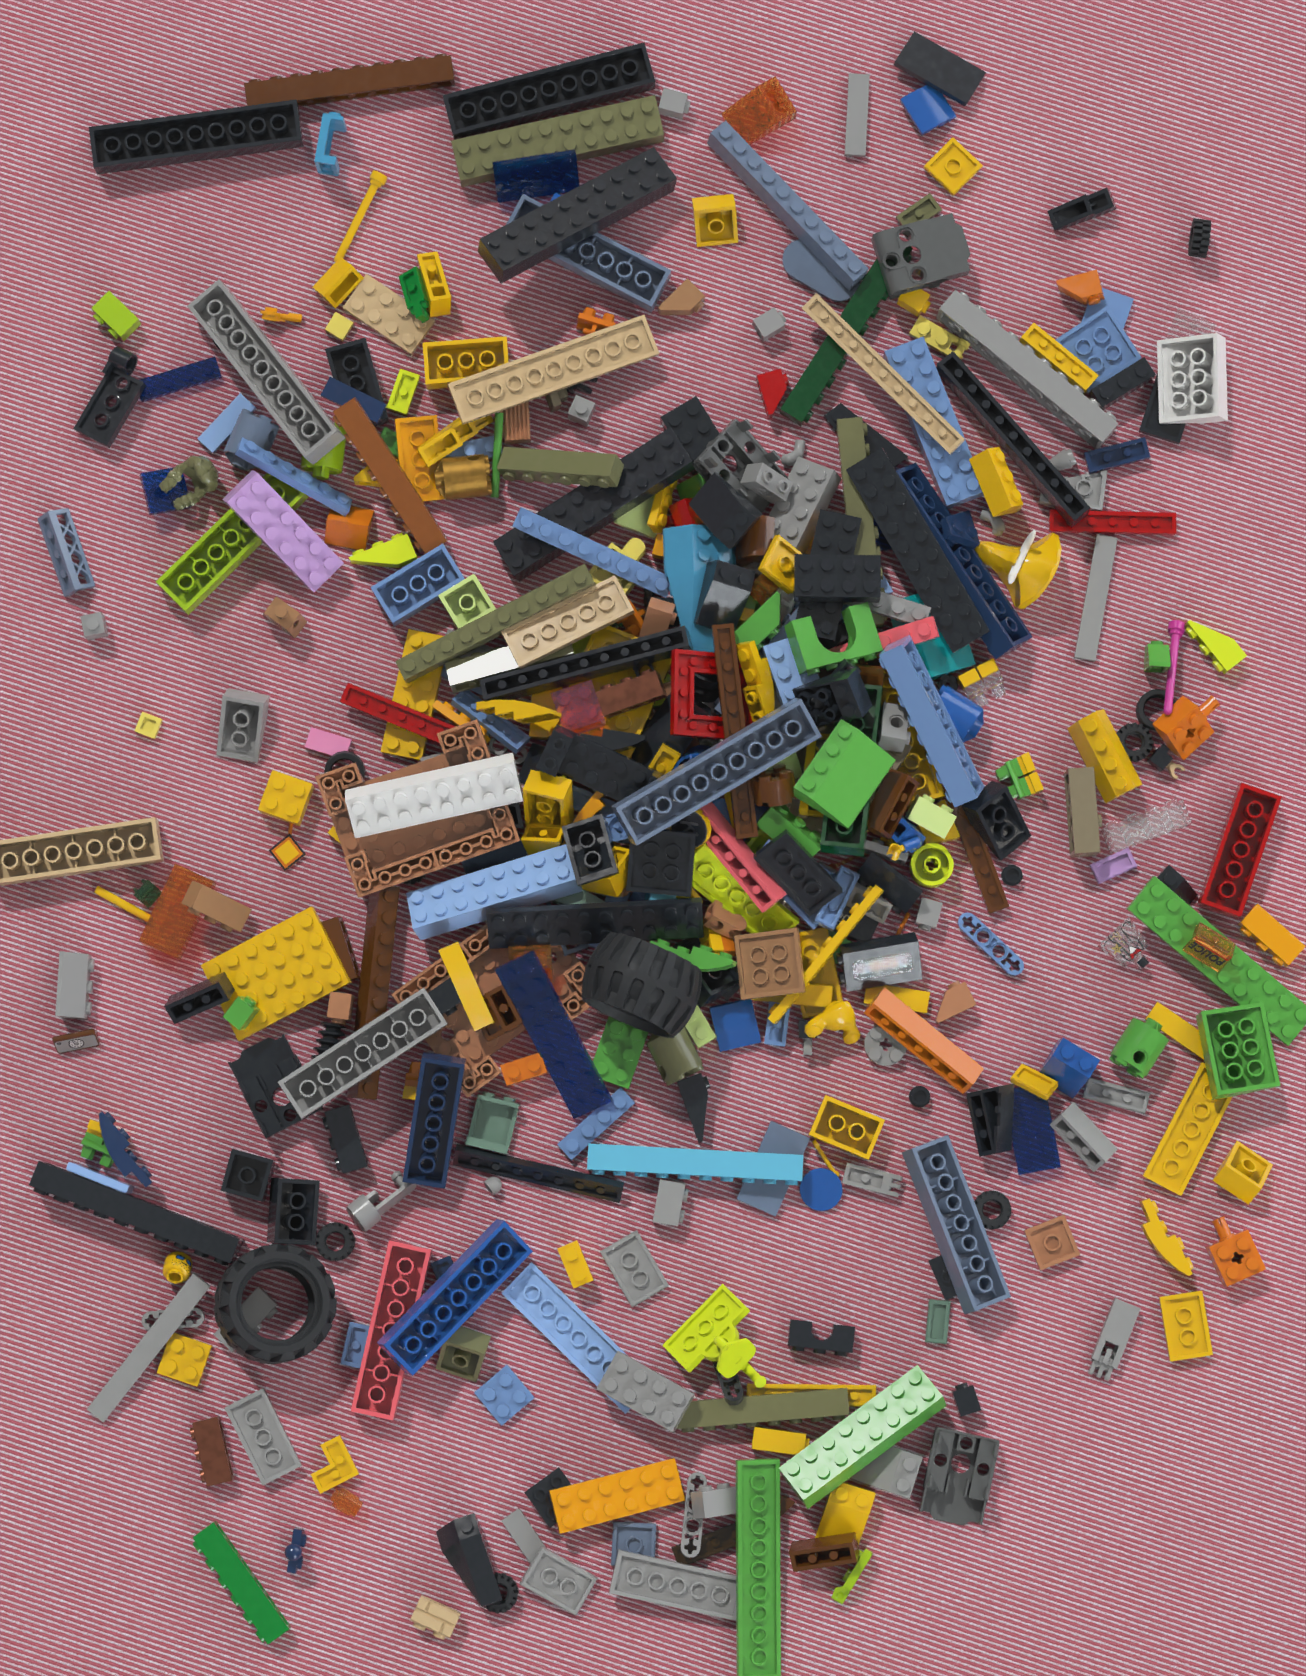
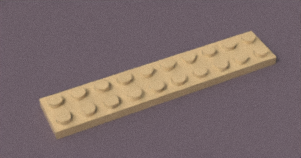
[447,315,659,425]

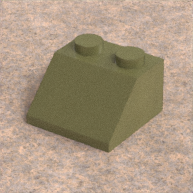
[436,1326,491,1382]

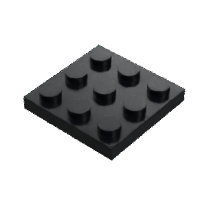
[626,829,696,897]

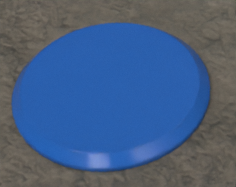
[800,1168,842,1211]

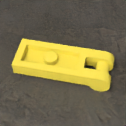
[909,315,970,360]

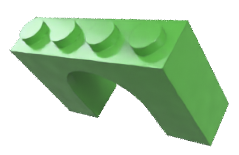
[784,602,883,676]

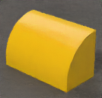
[312,257,364,309]

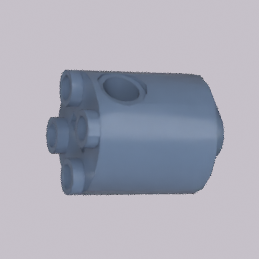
[223,409,279,471]

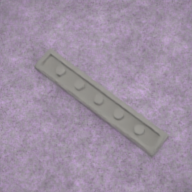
[1074,534,1118,662]

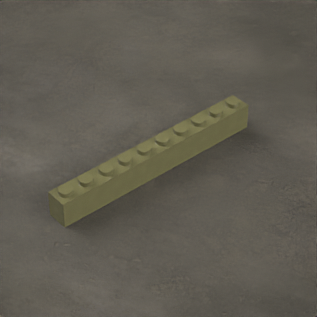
[836,417,887,628]
[395,564,596,683]

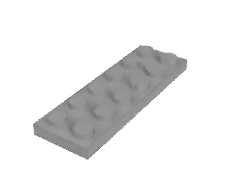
[609,1549,736,1621]

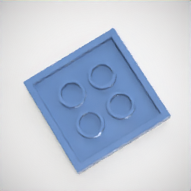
[1055,305,1142,394]

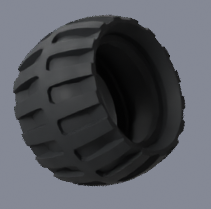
[582,932,702,1038]

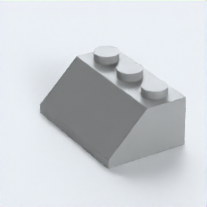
[55,951,95,1019]

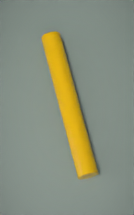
[94,886,154,924]

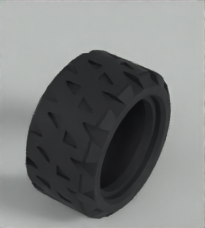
[214,1244,337,1364]

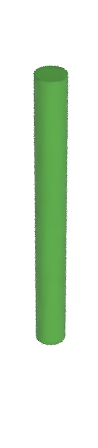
[490,413,504,498]

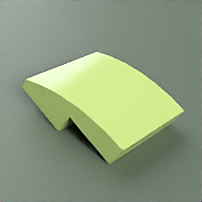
[614,495,657,539]

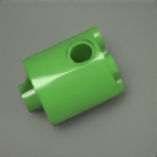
[1109,1017,1169,1079]

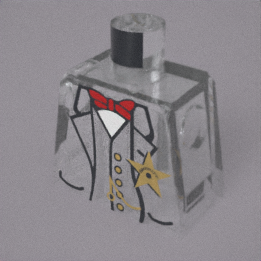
[1097,917,1150,970]

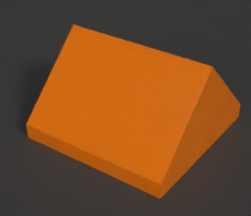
[324,506,374,551]

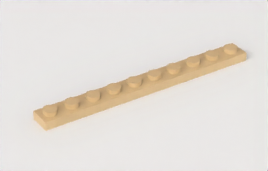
[802,293,965,455]

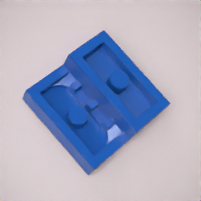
[900,85,957,136]
[709,999,761,1052]

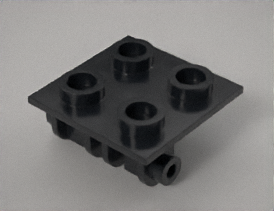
[524,1467,571,1528]

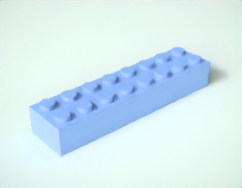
[406,844,582,941]

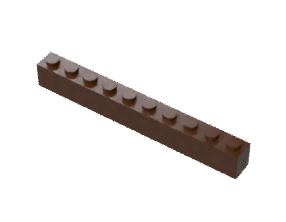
[244,54,455,107]
[347,886,400,1100]

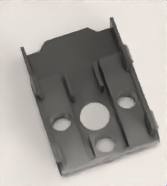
[871,213,971,300]
[693,419,788,513]
[919,1426,1000,1526]

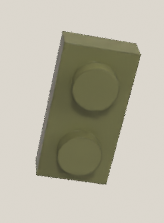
[896,193,942,226]

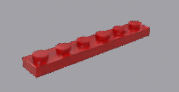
[1049,510,1176,535]
[340,683,455,744]

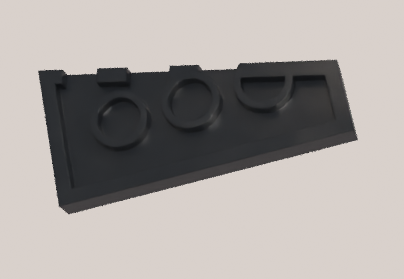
[824,403,908,467]

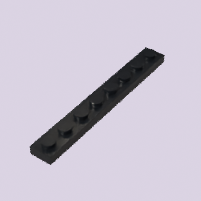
[453,1144,624,1203]

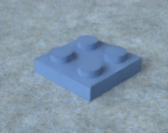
[474,1365,535,1426]

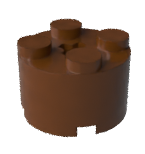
[751,764,796,807]

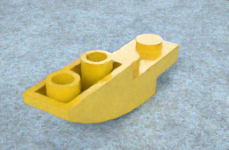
[736,640,775,722]
[1139,1198,1194,1276]

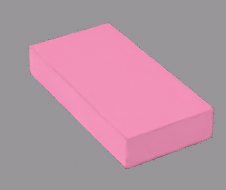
[305,727,352,760]

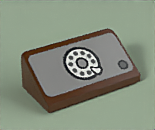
[52,1029,100,1054]

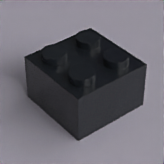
[220,1149,276,1202]

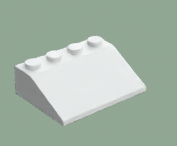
[1157,333,1228,424]

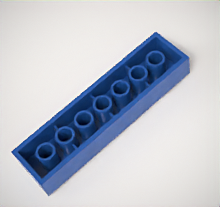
[377,1219,533,1376]

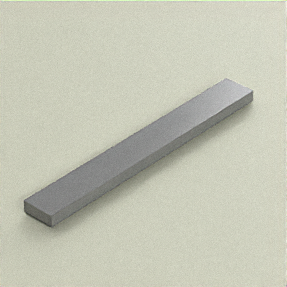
[86,1273,210,1423]

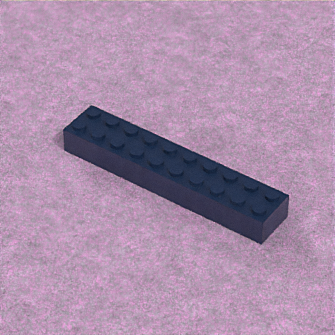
[896,463,1032,659]

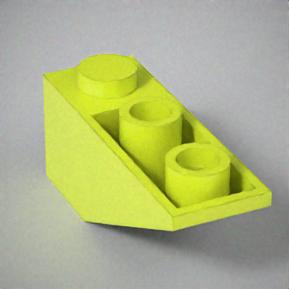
[349,533,418,568]
[1185,620,1247,674]

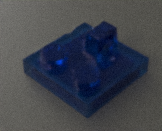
[139,467,191,516]

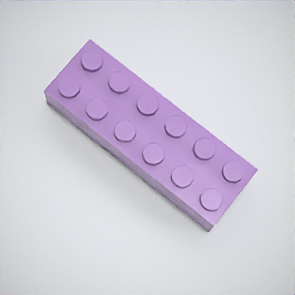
[222,470,344,592]

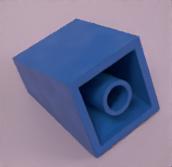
[1039,1037,1100,1099]

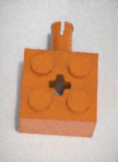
[1152,695,1220,761]
[1205,1216,1266,1287]

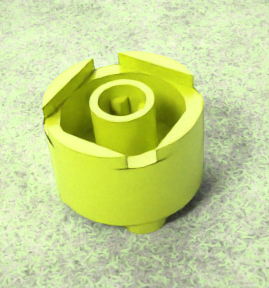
[909,843,954,888]

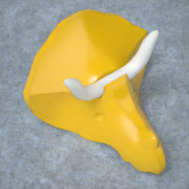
[974,530,1062,609]

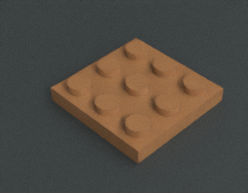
[734,928,806,1000]

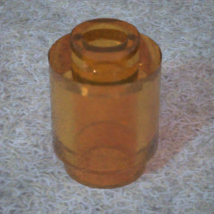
[330,1487,364,1518]

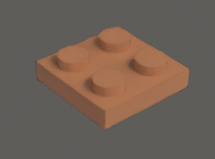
[1024,1214,1080,1271]

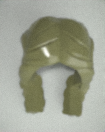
[159,455,219,510]

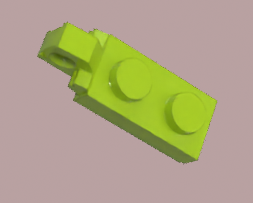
[831,1548,873,1604]

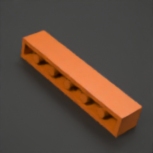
[864,987,984,1094]

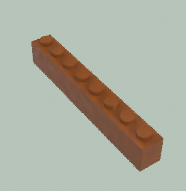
[332,397,448,554]

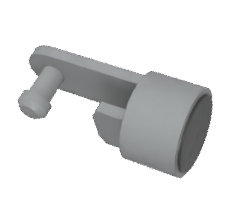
[346,1171,417,1232]

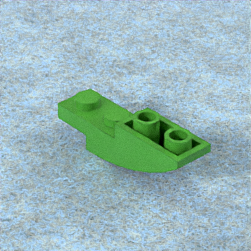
[650,939,737,972]

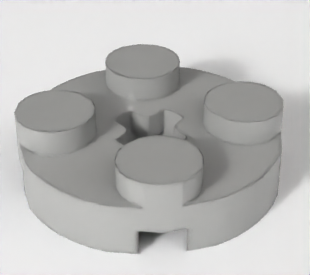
[864,1025,907,1066]

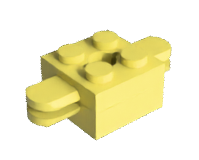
[589,538,646,596]

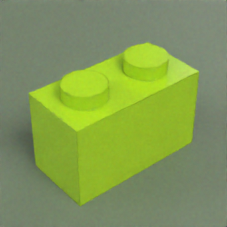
[91,291,141,342]

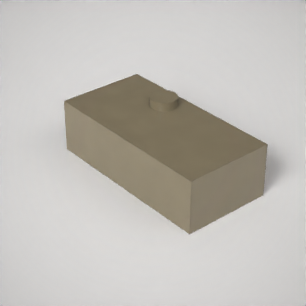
[1064,767,1102,858]

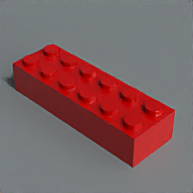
[1197,782,1282,919]

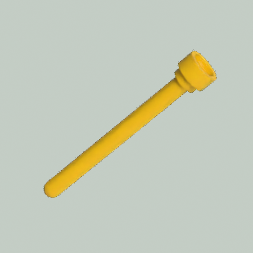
[334,170,388,262]

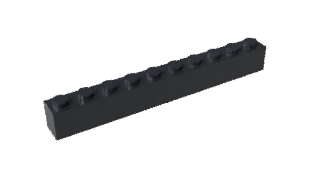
[936,351,1090,528]
[480,625,693,701]

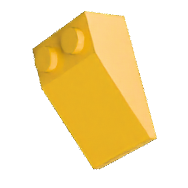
[815,1482,876,1545]

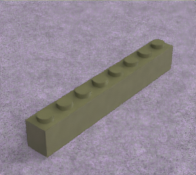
[677,1388,850,1433]

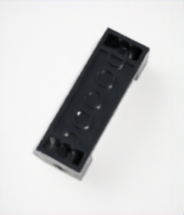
[536,724,665,801]

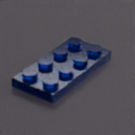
[492,149,580,203]
[1012,1087,1061,1175]

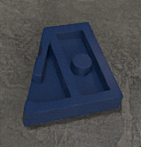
[940,510,980,548]

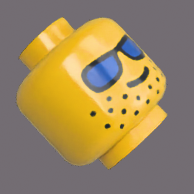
[163,1251,192,1284]

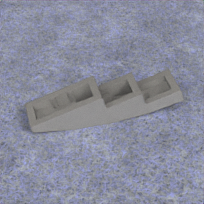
[819,862,893,924]

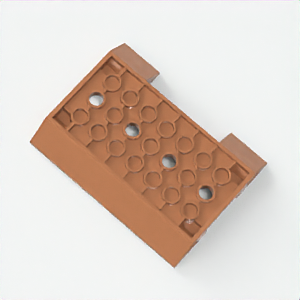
[315,719,520,898]
[391,905,591,1098]

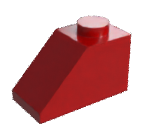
[756,368,789,419]

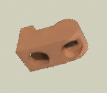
[703,900,747,939]

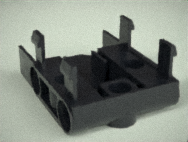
[228,1034,324,1139]

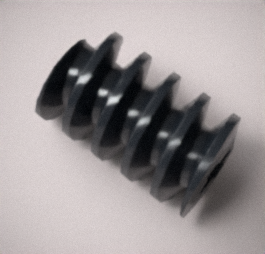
[311,1022,347,1059]

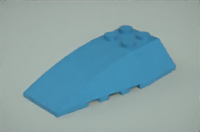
[663,524,736,652]

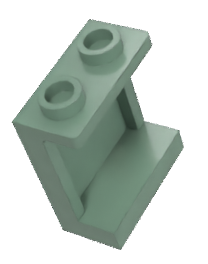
[465,1091,520,1155]

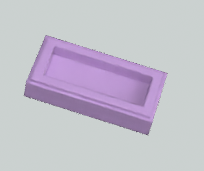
[1089,848,1137,884]

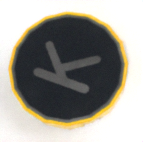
[670,809,711,849]

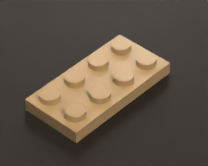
[343,274,436,356]

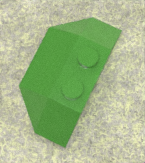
[735,591,781,652]

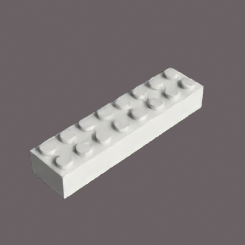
[345,753,523,838]

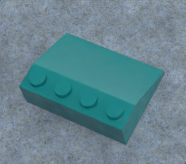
[890,594,976,680]

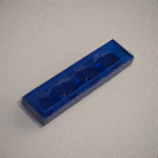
[140,357,222,402]

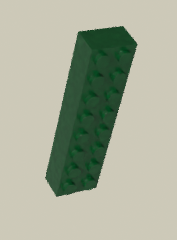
[820,684,883,857]

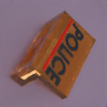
[1182,922,1236,972]

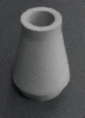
[1049,449,1077,471]

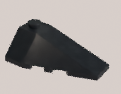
[436,1513,503,1607]

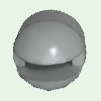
[484,1177,502,1196]

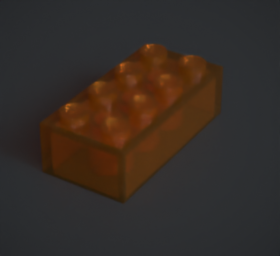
[139,864,217,960]

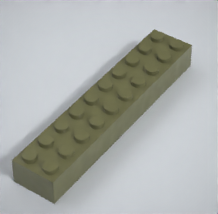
[451,95,664,187]

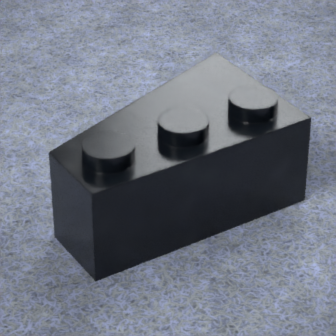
[966,1083,1015,1157]

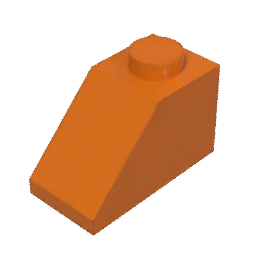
[1056,269,1105,305]

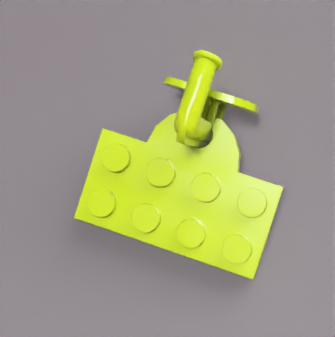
[662,1284,766,1388]

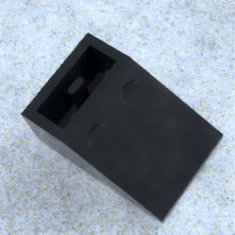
[792,668,873,726]

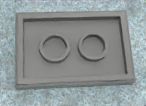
[600,1230,669,1307]
[519,1545,598,1616]

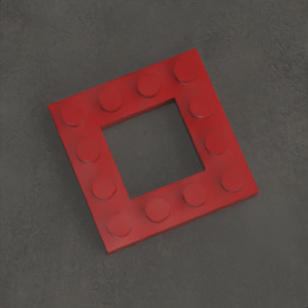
[670,649,752,740]

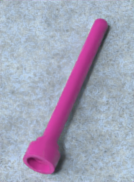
[1163,620,1185,715]

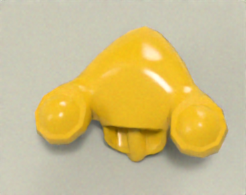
[804,1001,860,1045]

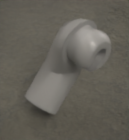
[781,439,806,467]
[979,509,1005,536]

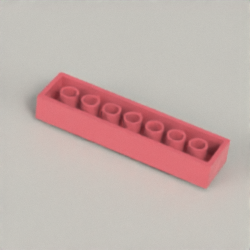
[351,1240,432,1420]

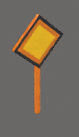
[269,823,306,871]

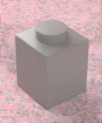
[658,88,691,120]
[752,307,786,342]
[567,395,596,427]
[80,612,109,640]
[914,897,943,931]

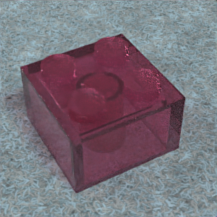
[551,680,606,734]

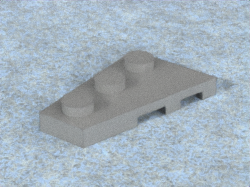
[1039,470,1107,511]

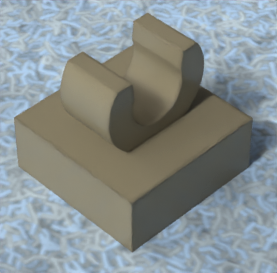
[545,389,569,413]

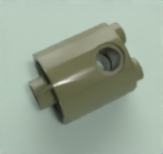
[646,1027,704,1086]

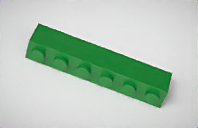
[192,1521,291,1645]

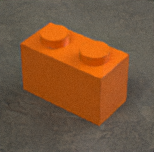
[500,1052,548,1087]

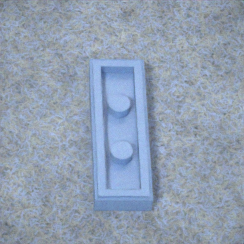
[197,393,256,454]

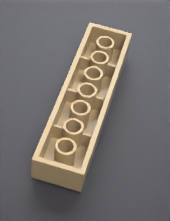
[0,817,164,886]

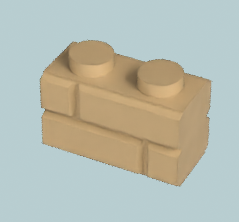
[410,1595,461,1640]

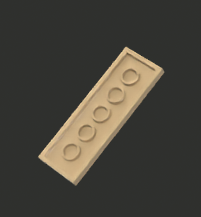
[501,575,635,669]

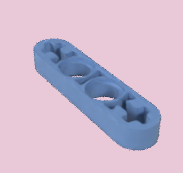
[957,912,1024,976]

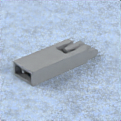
[1088,1298,1141,1381]

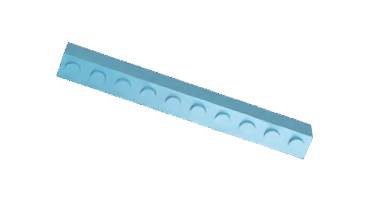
[587,1143,804,1185]

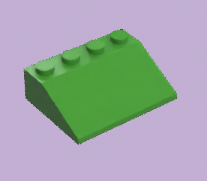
[793,719,896,829]
[1196,1002,1280,1100]

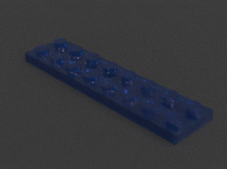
[495,950,613,1119]

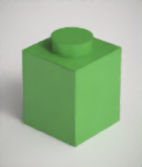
[223,996,260,1030]

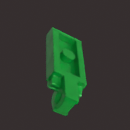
[399,266,429,323]

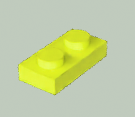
[387,369,420,416]

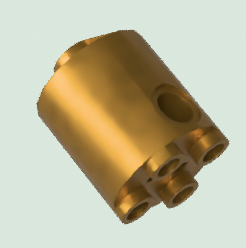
[434,454,492,500]

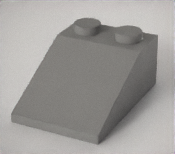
[216,688,270,763]
[850,1446,923,1499]

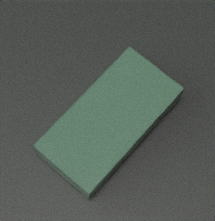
[925,1299,951,1344]

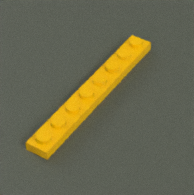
[768,885,884,1024]

